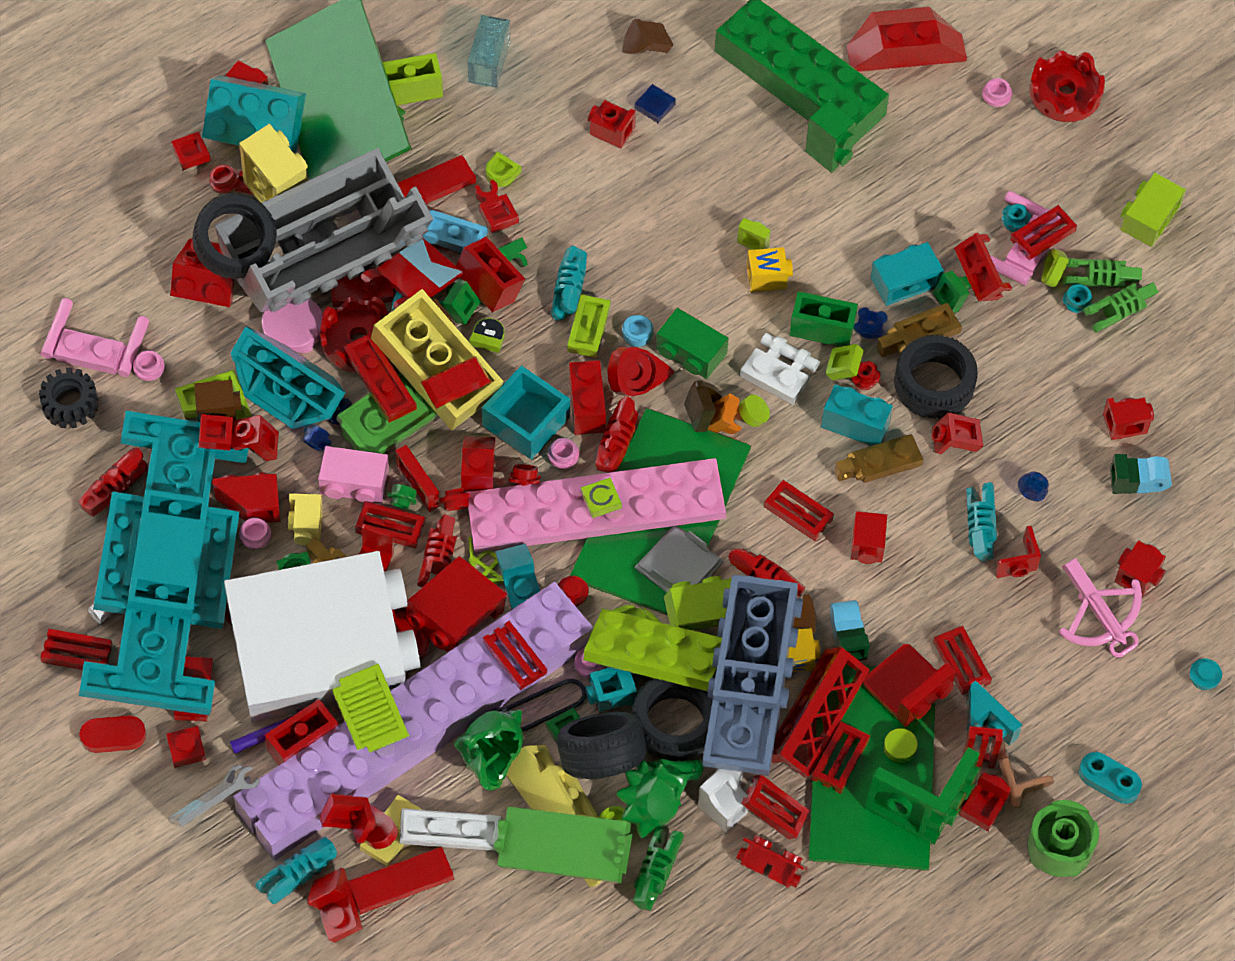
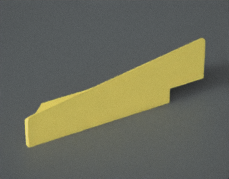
[506,745,601,887]

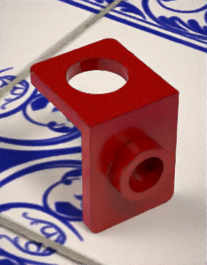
[359,524,394,571]
[995,526,1041,578]

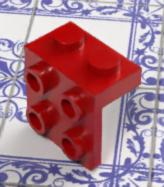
[170,239,235,307]
[863,644,956,727]

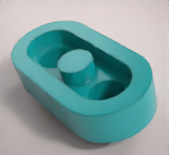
[1079,752,1142,804]

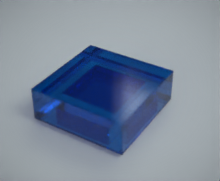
[634,84,676,123]

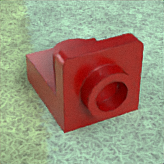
[931,413,983,454]
[231,415,279,461]

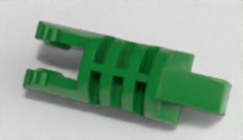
[633,827,684,911]

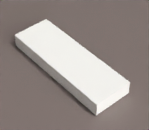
[399,808,501,851]

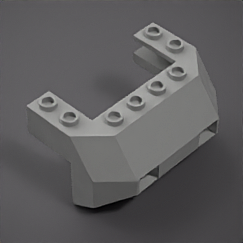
[215,148,433,313]

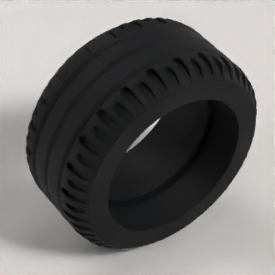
[192,193,277,279]
[894,334,978,419]
[632,678,713,761]
[557,712,647,779]

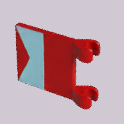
[361,238,463,309]

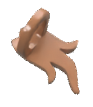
[998,740,1055,808]

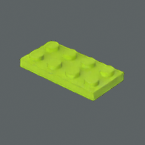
[583,608,722,691]

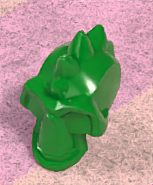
[454,710,523,791]
[616,758,704,838]

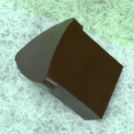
[684,381,722,432]

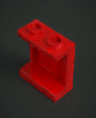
[405,556,507,653]

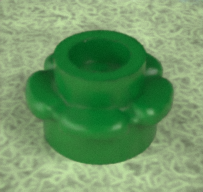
[387,484,417,509]

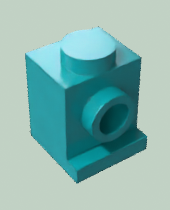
[585,667,637,712]

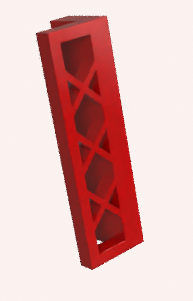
[771,647,870,777]

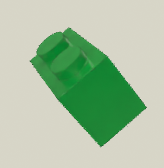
[805,100,856,173]
[789,291,858,347]
[656,307,729,379]

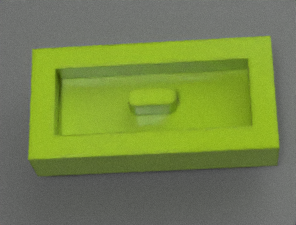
[567,294,611,358]

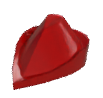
[607,346,675,396]

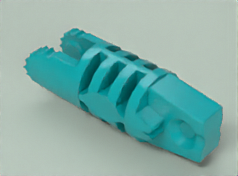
[551,245,587,321]
[966,482,997,562]
[255,836,337,905]

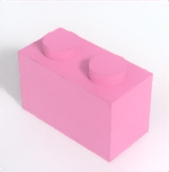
[318,446,389,503]

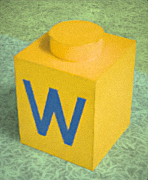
[746,247,793,292]
[788,628,820,672]

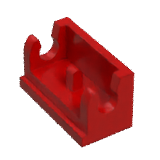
[954,233,1013,302]

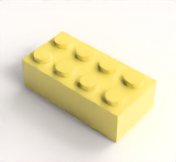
[371,289,504,431]

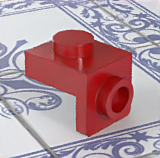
[960,772,1011,831]
[319,794,376,843]

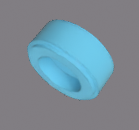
[622,315,653,347]

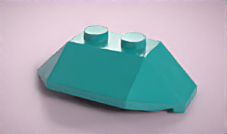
[230,326,346,429]

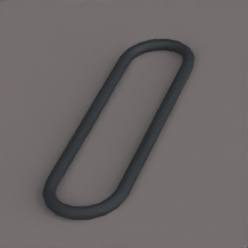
[497,678,586,732]

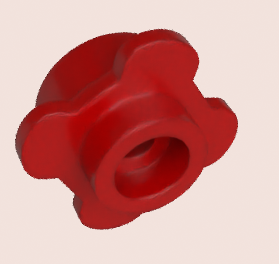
[508,464,541,486]

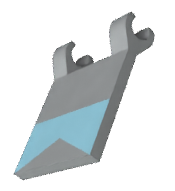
[168,764,260,827]

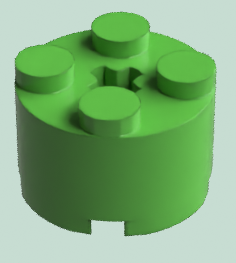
[1027,800,1099,877]

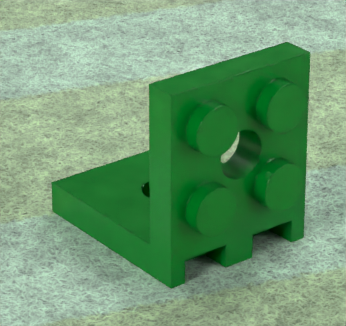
[864,747,981,845]

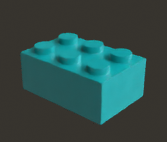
[202,75,306,153]

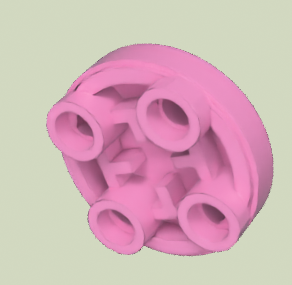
[262,299,323,353]

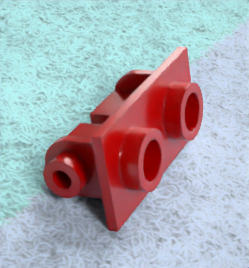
[736,835,808,889]

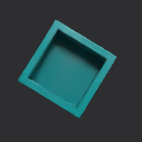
[482,365,571,460]

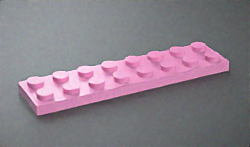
[466,458,726,553]

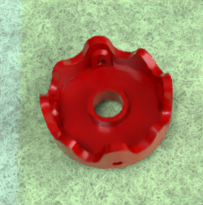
[1029,51,1105,122]
[320,297,389,373]

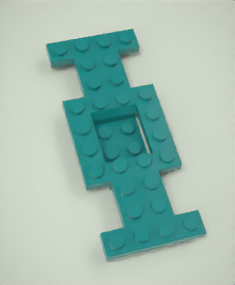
[79,411,249,716]

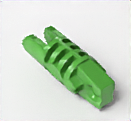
[1063,258,1142,288]
[1083,282,1159,333]

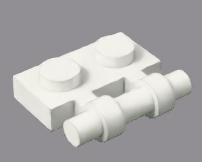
[740,333,820,405]

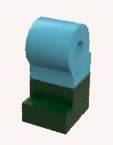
[1110,454,1172,494]
[830,600,870,661]

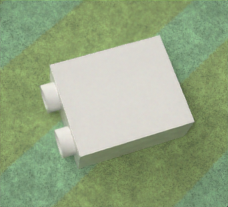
[224,551,420,723]

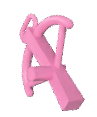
[1059,558,1142,657]

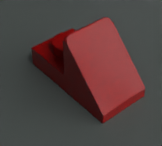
[307,867,363,943]

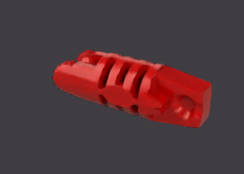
[595,396,638,473]
[78,447,148,517]
[417,514,457,587]
[727,548,806,598]

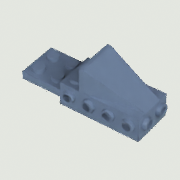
[703,575,803,776]

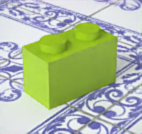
[383,53,443,105]
[1120,172,1186,247]
[664,576,732,630]

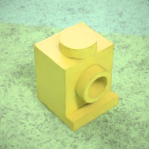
[288,494,323,545]

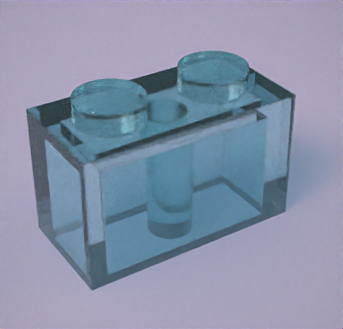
[468,15,510,88]

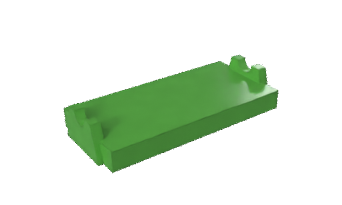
[337,372,438,454]
[494,806,633,883]

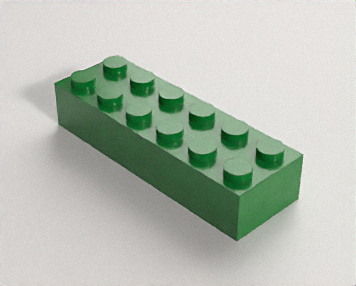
[714,0,890,146]

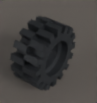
[39,368,98,429]

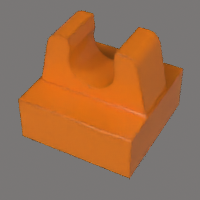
[708,393,742,435]

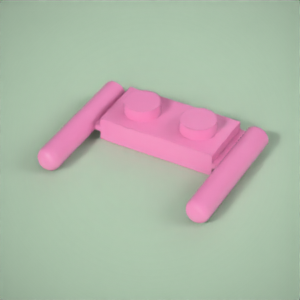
[990,191,1064,286]
[40,298,149,377]

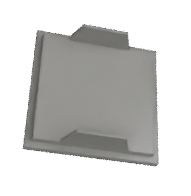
[634,526,724,593]

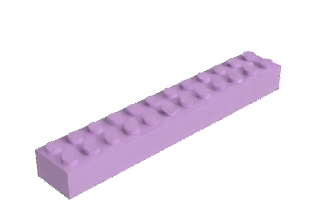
[233,582,593,861]

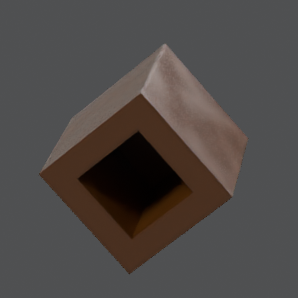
[194,380,242,422]

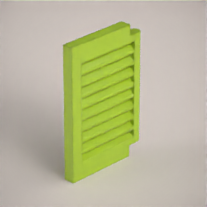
[332,663,409,753]

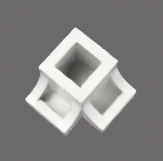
[698,769,749,833]

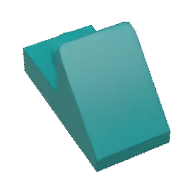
[495,544,540,610]
[967,680,1023,746]

